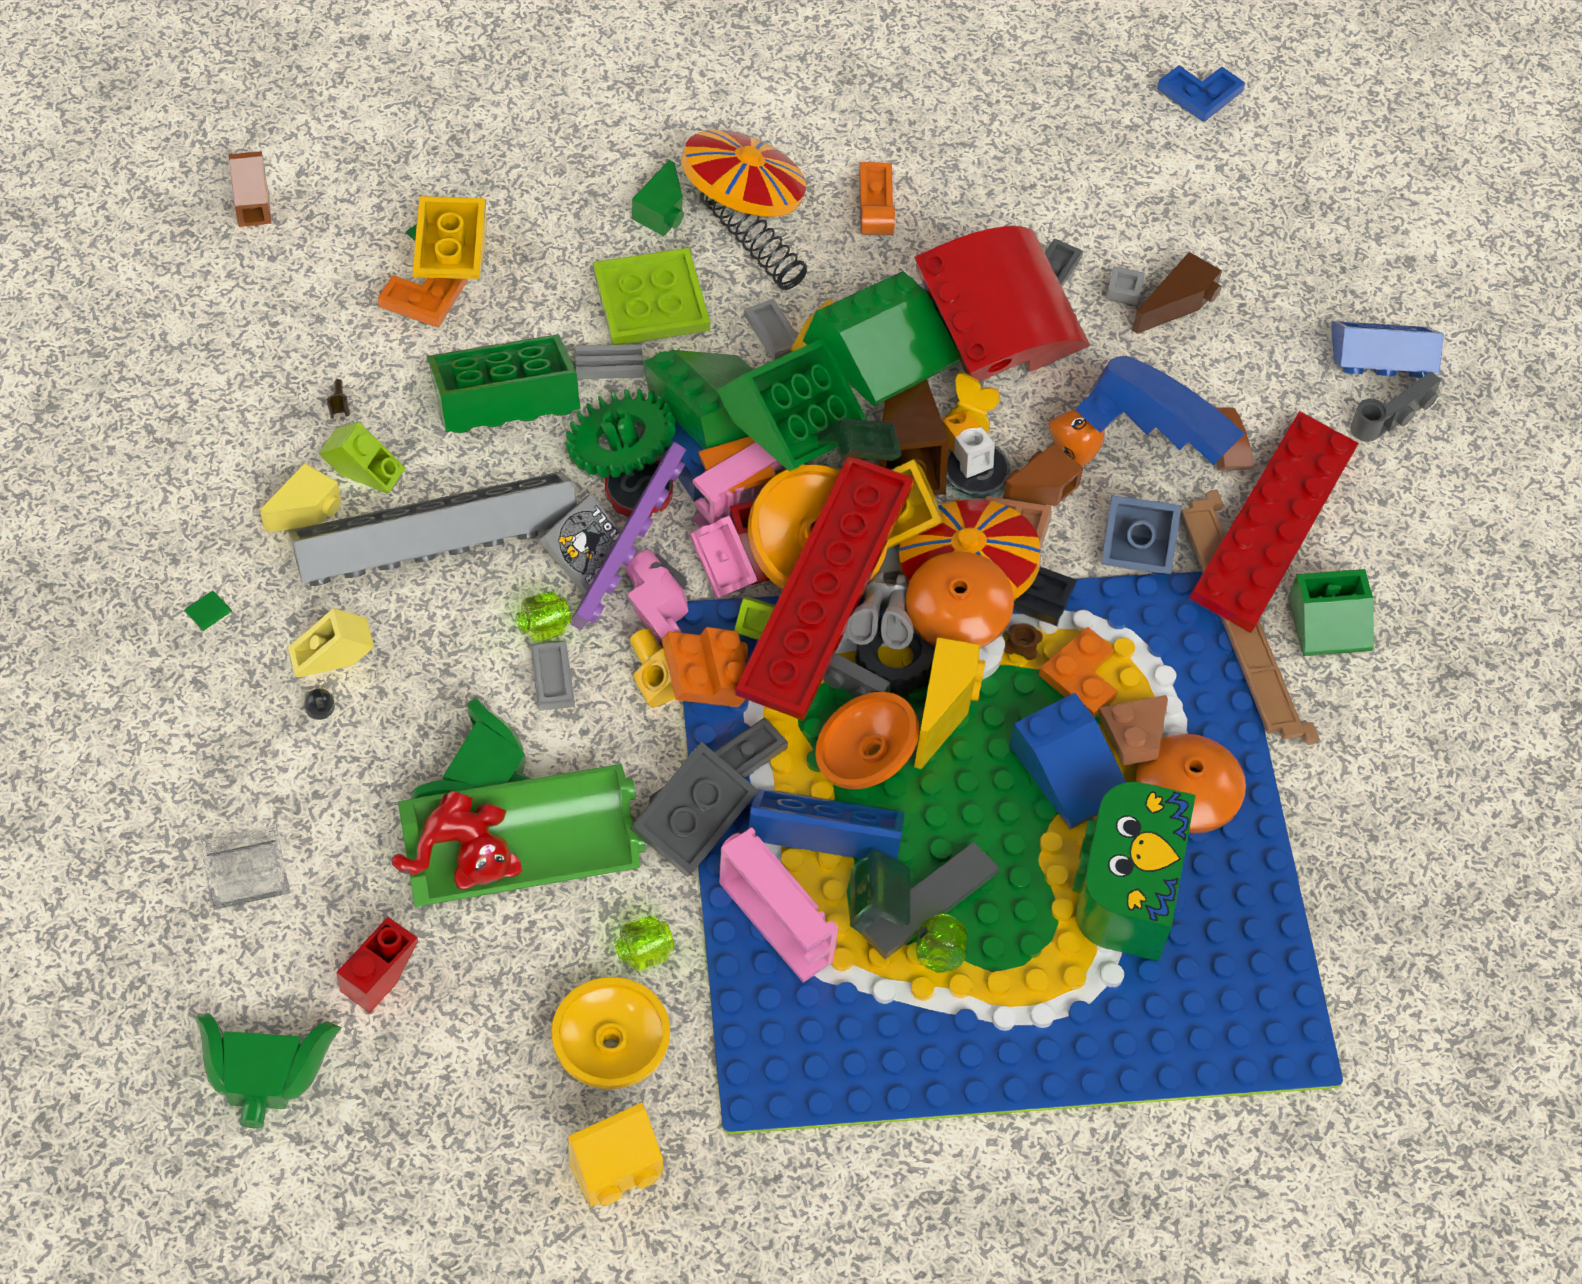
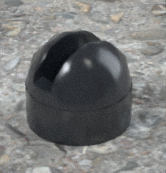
[304,688,335,720]

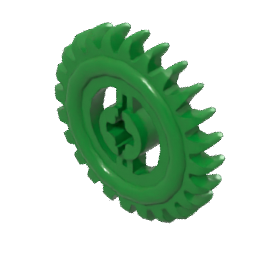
[565,389,676,478]

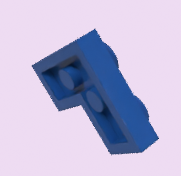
[1157,65,1245,122]

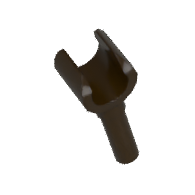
[327,379,350,419]

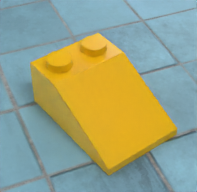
[412,196,487,279]
[914,637,985,769]

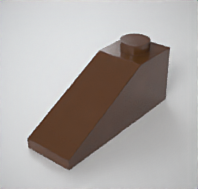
[1132,252,1222,334]

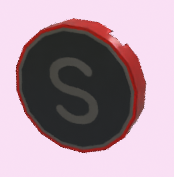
[605,460,673,517]

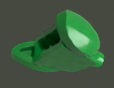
[411,696,532,799]
[194,1013,342,1129]

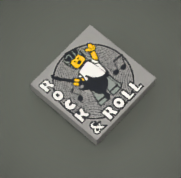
[538,494,621,594]

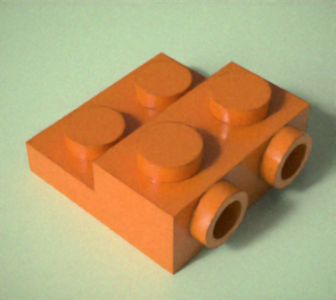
[662,627,748,707]

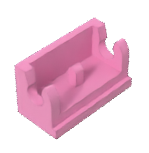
[689,515,758,599]

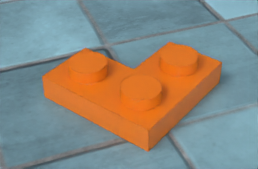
[378,275,468,328]
[1039,627,1118,718]

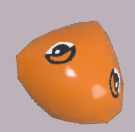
[1048,410,1105,467]

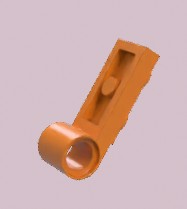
[859,162,895,236]

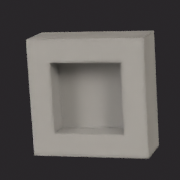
[1106,266,1145,305]

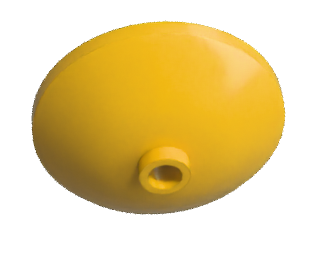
[551,977,670,1089]

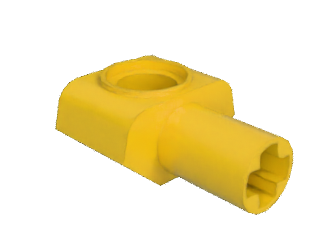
[629,629,675,708]

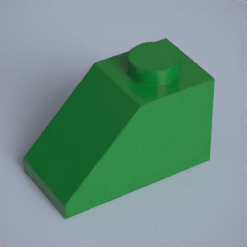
[632,160,684,237]

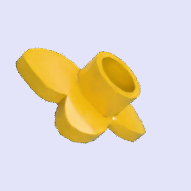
[944,372,1000,434]

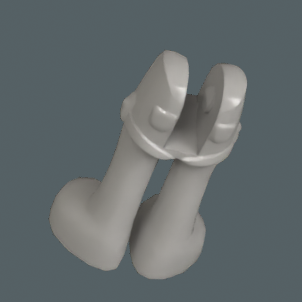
[845,572,914,650]

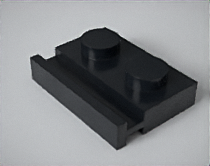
[1013,566,1077,627]

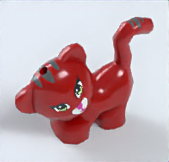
[392,791,522,890]

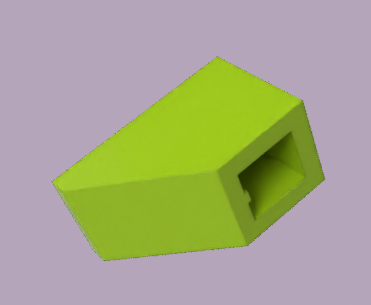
[318,421,406,494]

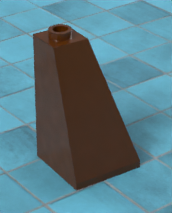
[878,380,949,495]

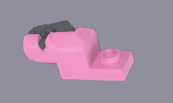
[625,550,688,648]

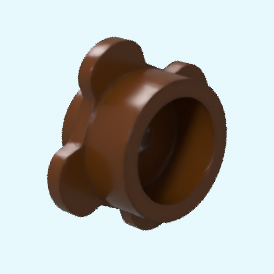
[1004,623,1043,660]

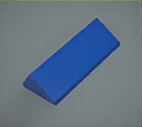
[749,788,905,865]

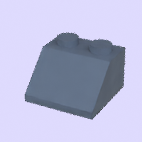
[1101,495,1182,575]

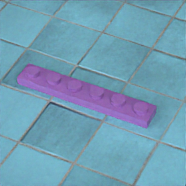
[569,442,686,630]

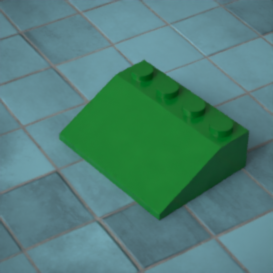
[803,271,960,406]
[427,334,581,433]
[716,337,872,472]
[642,350,754,450]

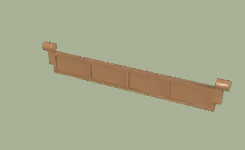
[1180,490,1320,745]

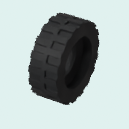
[855,617,936,696]

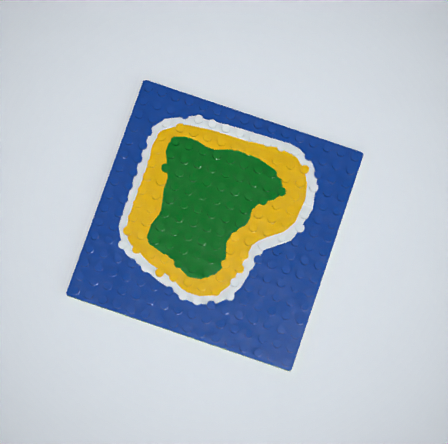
[675,572,1343,1134]

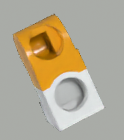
[941,410,995,478]

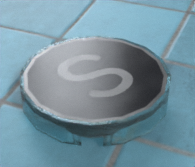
[946,445,1010,499]

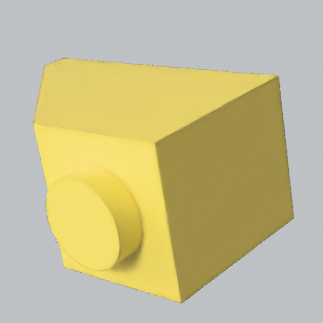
[260,463,341,532]
[288,608,374,678]

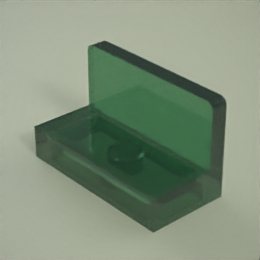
[817,418,902,461]
[850,849,910,933]

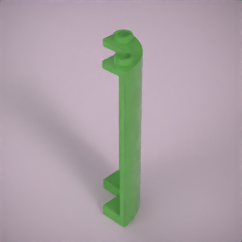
[398,764,645,907]

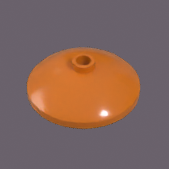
[906,552,1014,648]
[815,692,919,789]
[1135,734,1246,833]

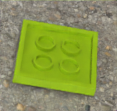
[593,248,711,345]

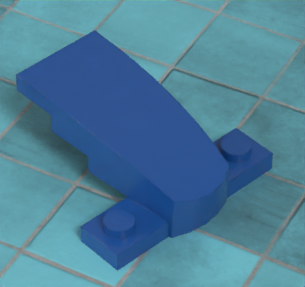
[1075,356,1245,465]

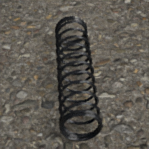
[700,192,807,290]

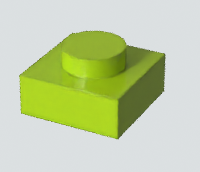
[734,596,775,640]

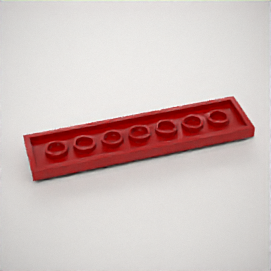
[1189,411,1359,633]
[735,455,914,721]

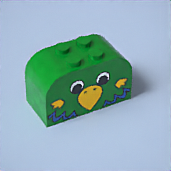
[1072,782,1196,961]

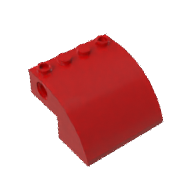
[914,226,1090,382]

